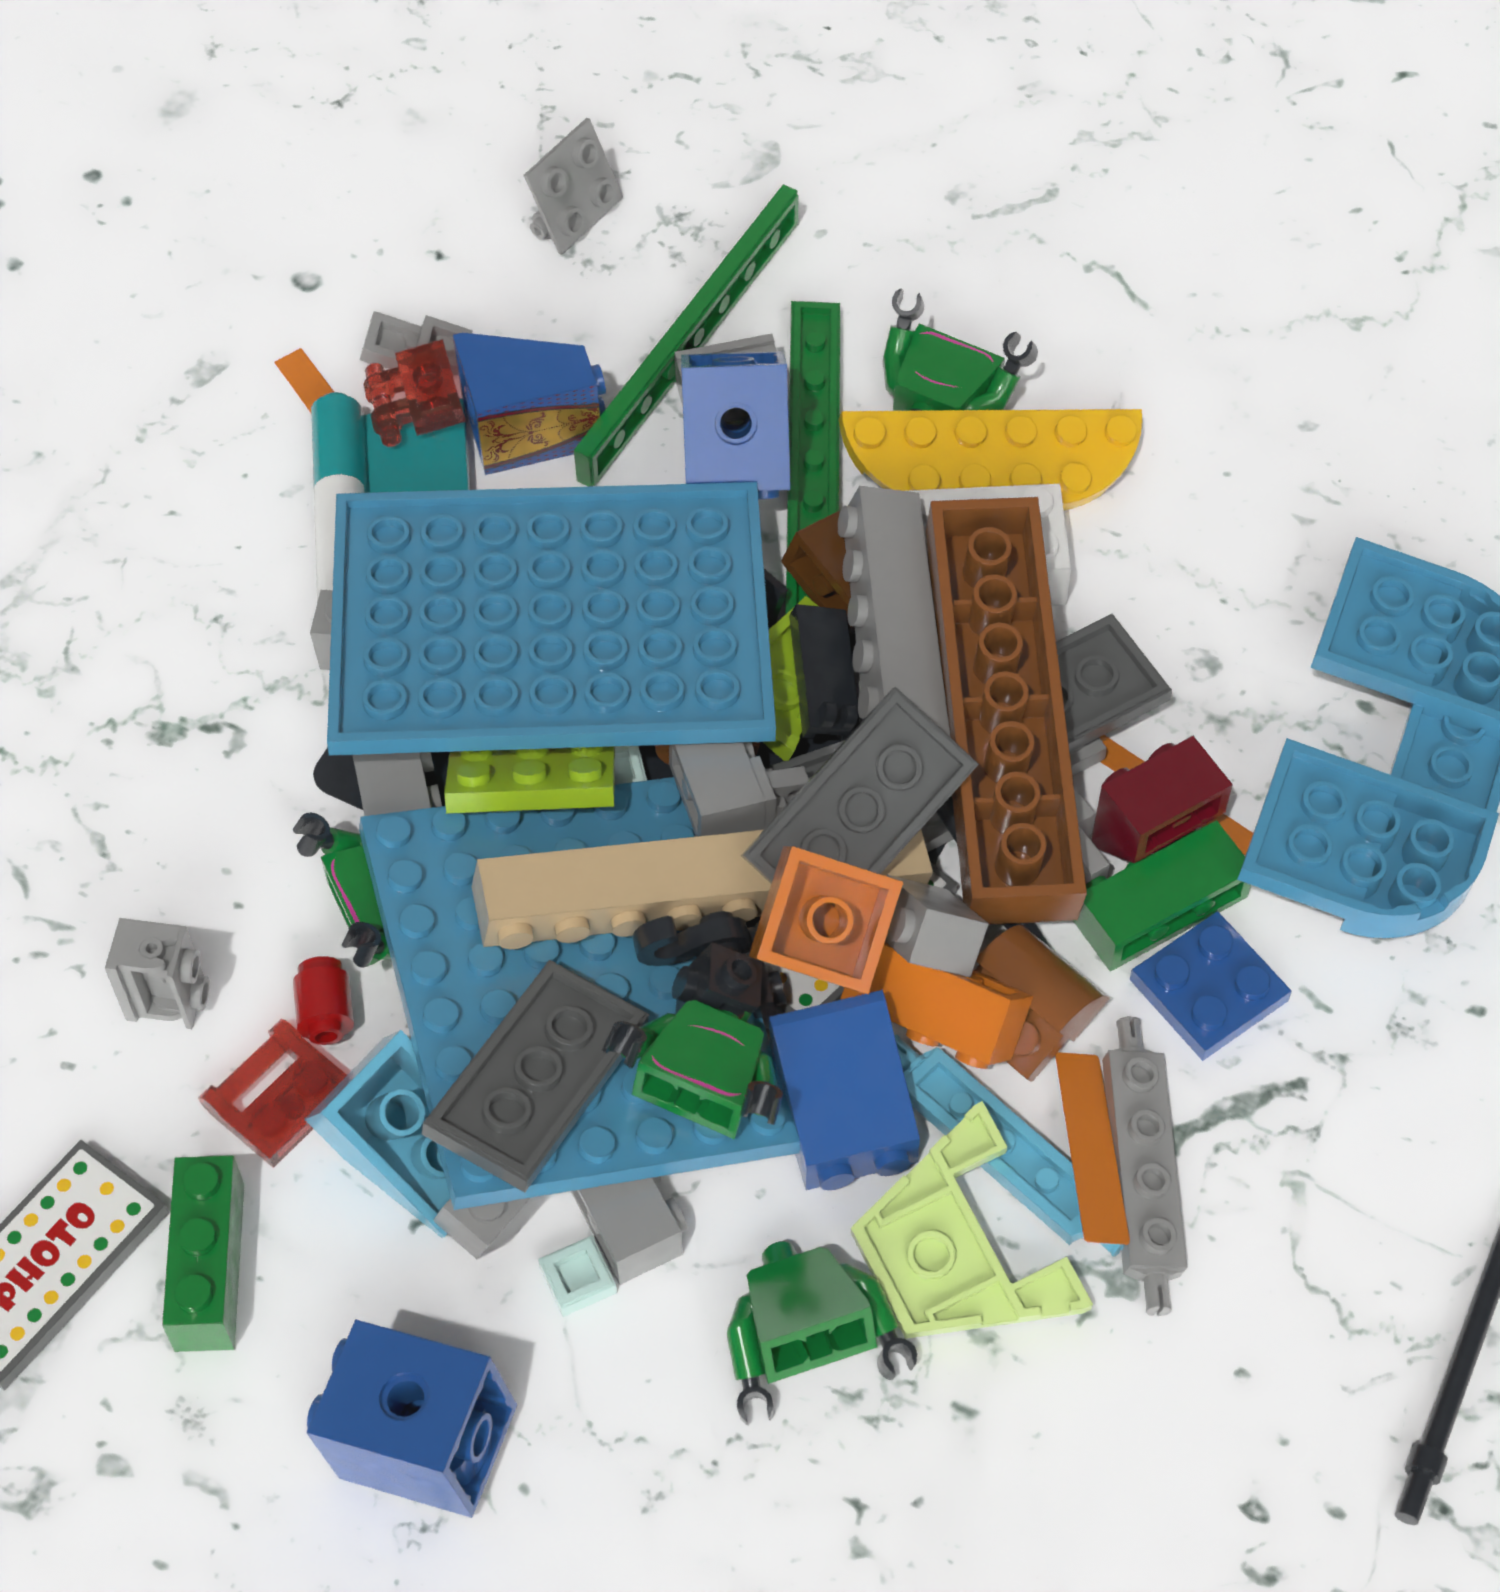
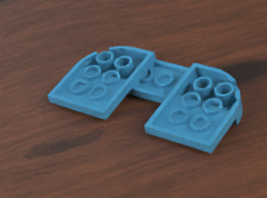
[1237,537,1500,938]

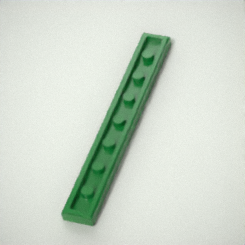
[574,184,799,487]
[785,301,840,615]

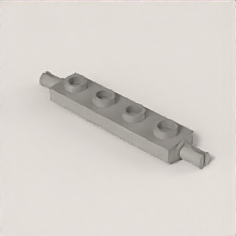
[1102,1016,1188,1316]

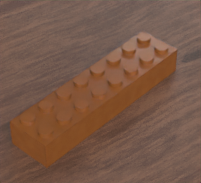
[925,497,1087,924]

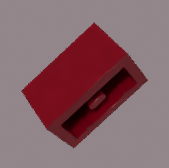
[1091,735,1233,863]

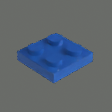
[1130,911,1292,1061]

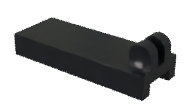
[789,604,860,741]

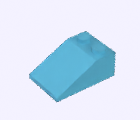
[304,1030,450,1238]

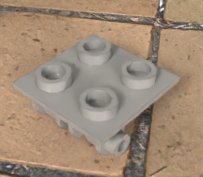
[523,118,623,255]

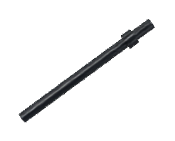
[1394,1225,1500,1525]

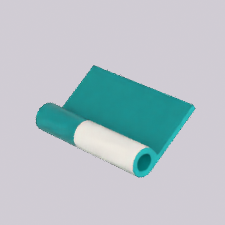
[311,392,470,602]

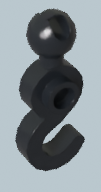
[632,911,760,966]

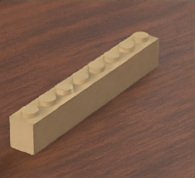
[472,829,933,949]

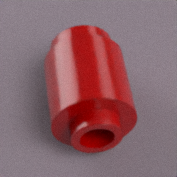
[293,956,354,1045]

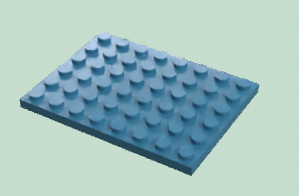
[327,482,776,756]
[359,777,800,1210]

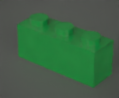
[1073,820,1251,972]
[162,1155,245,1352]

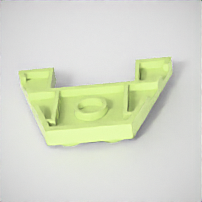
[850,1101,1093,1339]

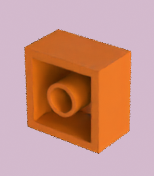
[749,846,903,994]

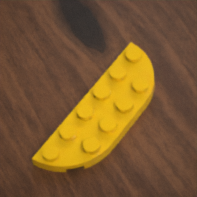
[839,409,1142,510]

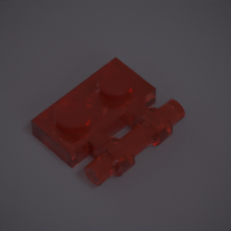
[363,339,466,447]

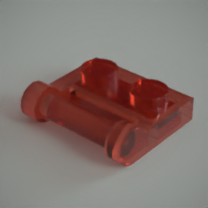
[198,1019,347,1168]

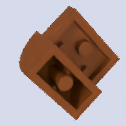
[975,925,1110,1082]

